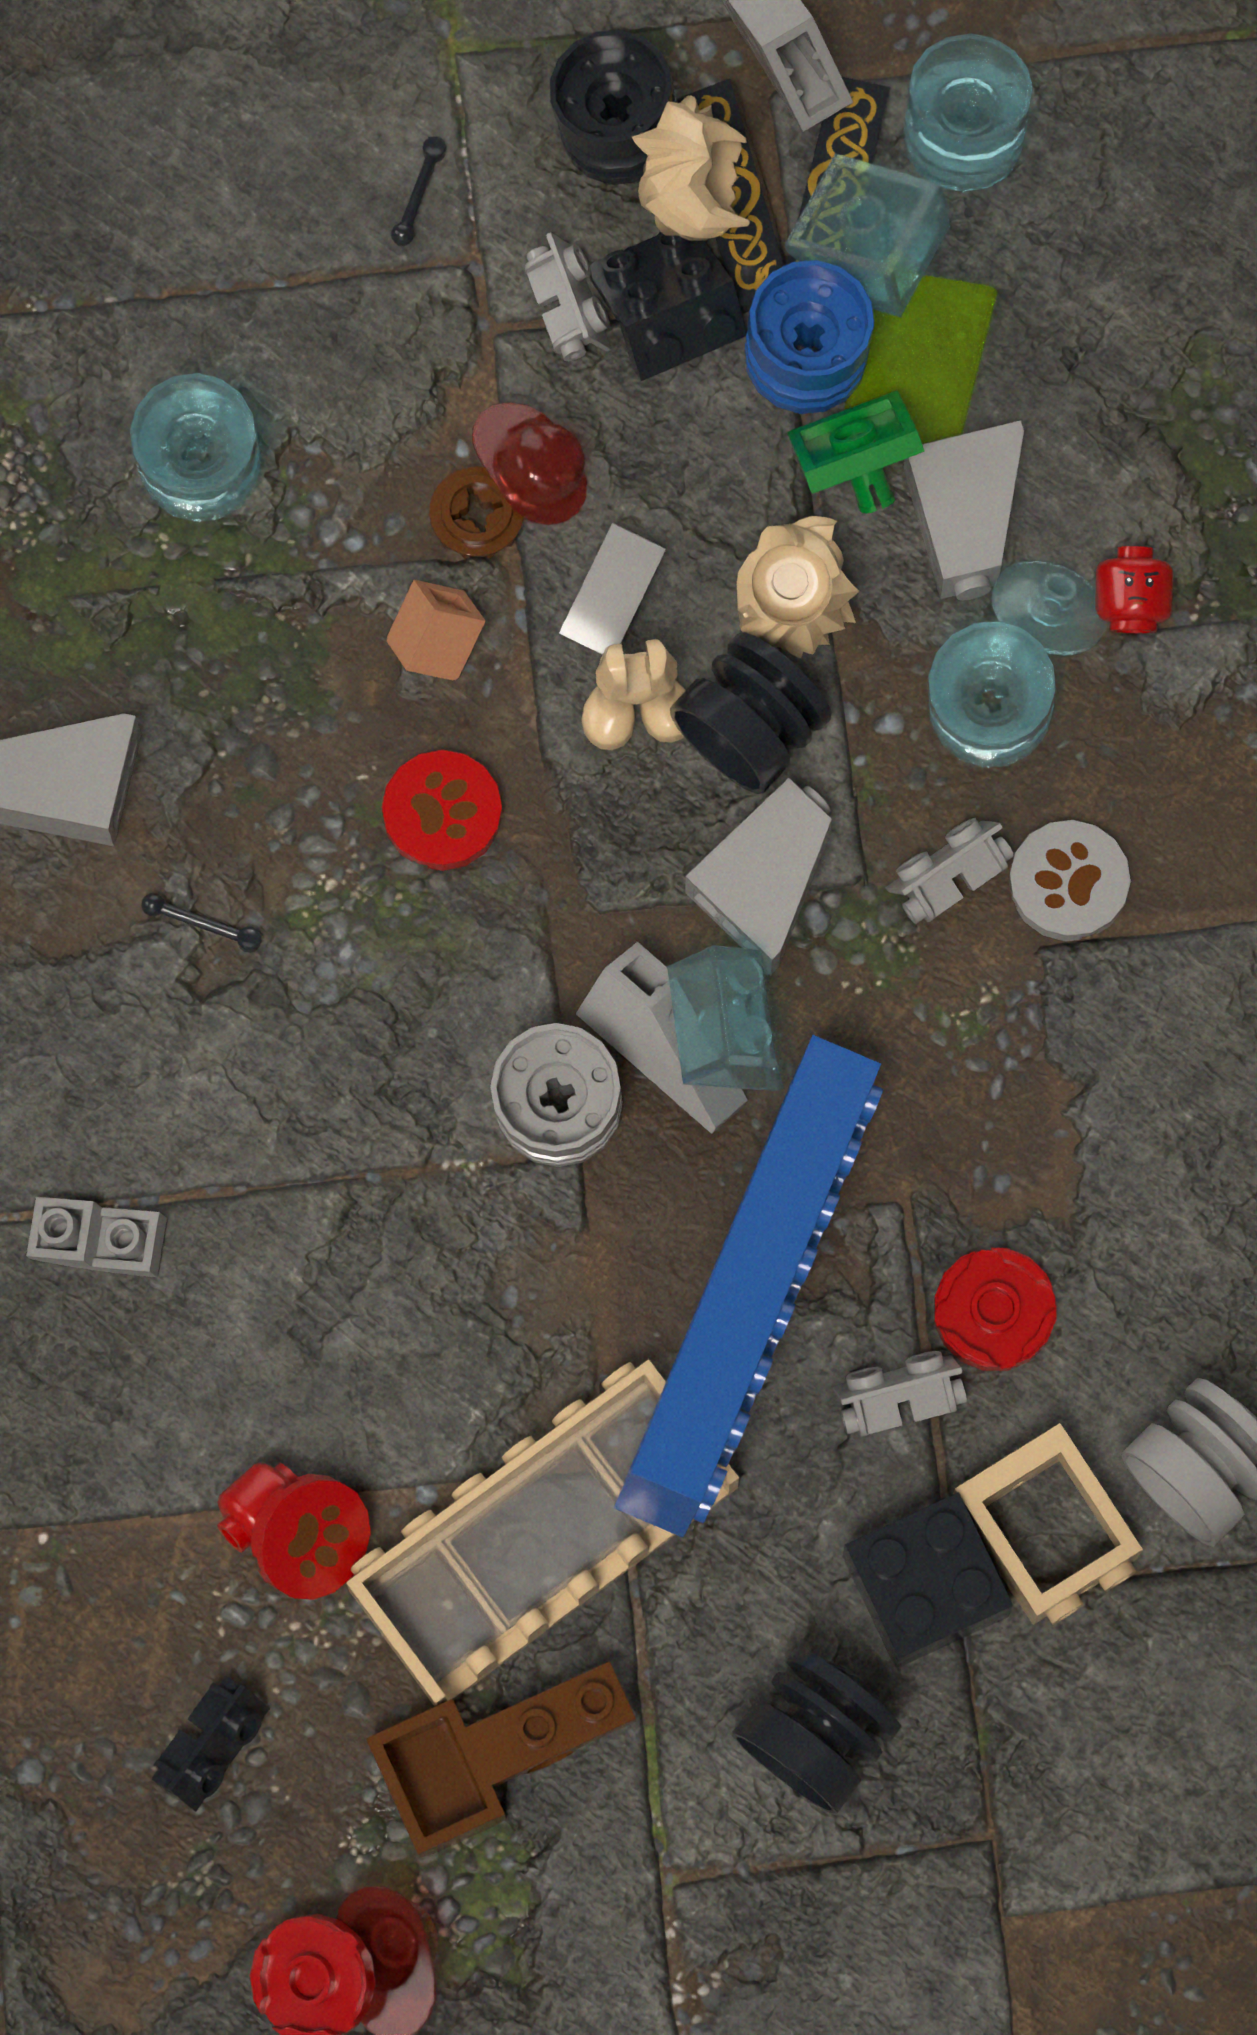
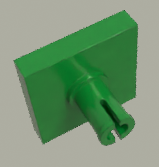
[787,390,925,514]

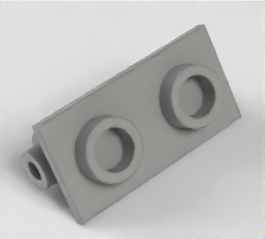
[524,232,612,361]
[885,818,1014,924]
[833,1351,967,1437]

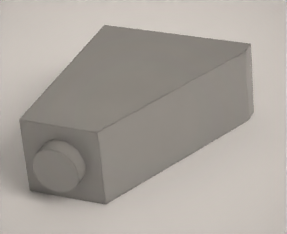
[723,0,853,132]
[903,421,1024,601]
[0,714,141,846]
[685,778,832,976]

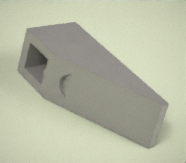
[576,942,748,1134]

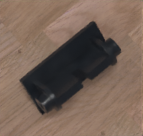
[151,1676,269,1812]

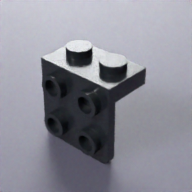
[589,232,747,381]

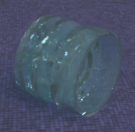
[903,34,1033,192]
[130,373,262,522]
[928,621,1056,767]

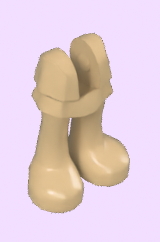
[582,639,686,750]

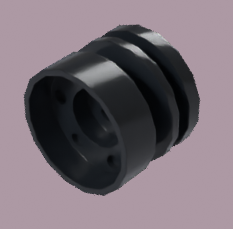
[550,30,678,185]
[670,632,832,794]
[731,1647,902,1815]

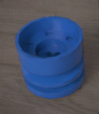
[744,260,874,414]

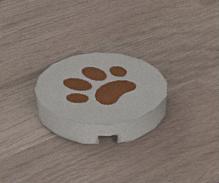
[1008,820,1131,941]

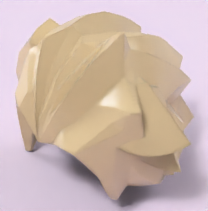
[632,96,750,240]
[737,516,859,659]

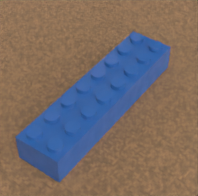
[614,1035,884,1538]

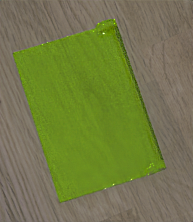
[844,268,998,444]

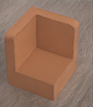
[387,580,485,680]

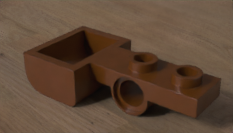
[366,1661,636,1858]

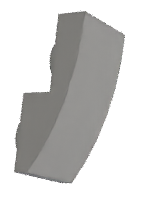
[559,522,666,654]
[26,1197,167,1277]

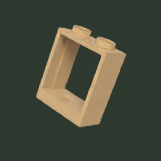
[953,1423,1143,1625]

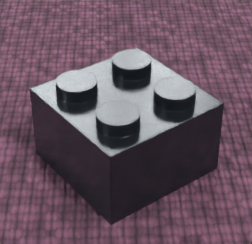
[842,1492,1013,1669]

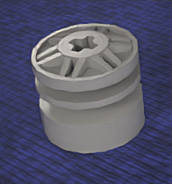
[490,1023,623,1167]
[1121,1378,1257,1547]

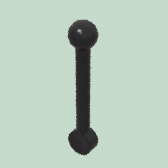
[391,136,446,246]
[141,893,261,953]

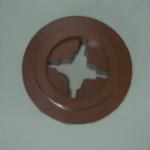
[429,466,524,559]

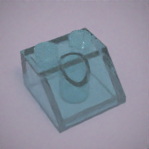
[785,153,950,317]
[667,945,784,1091]

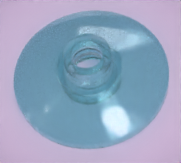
[991,560,1107,656]

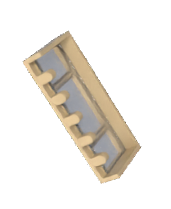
[346,1359,739,1707]

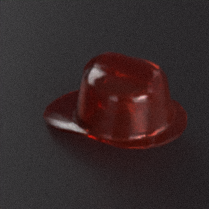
[472,402,587,526]
[337,1886,439,2035]

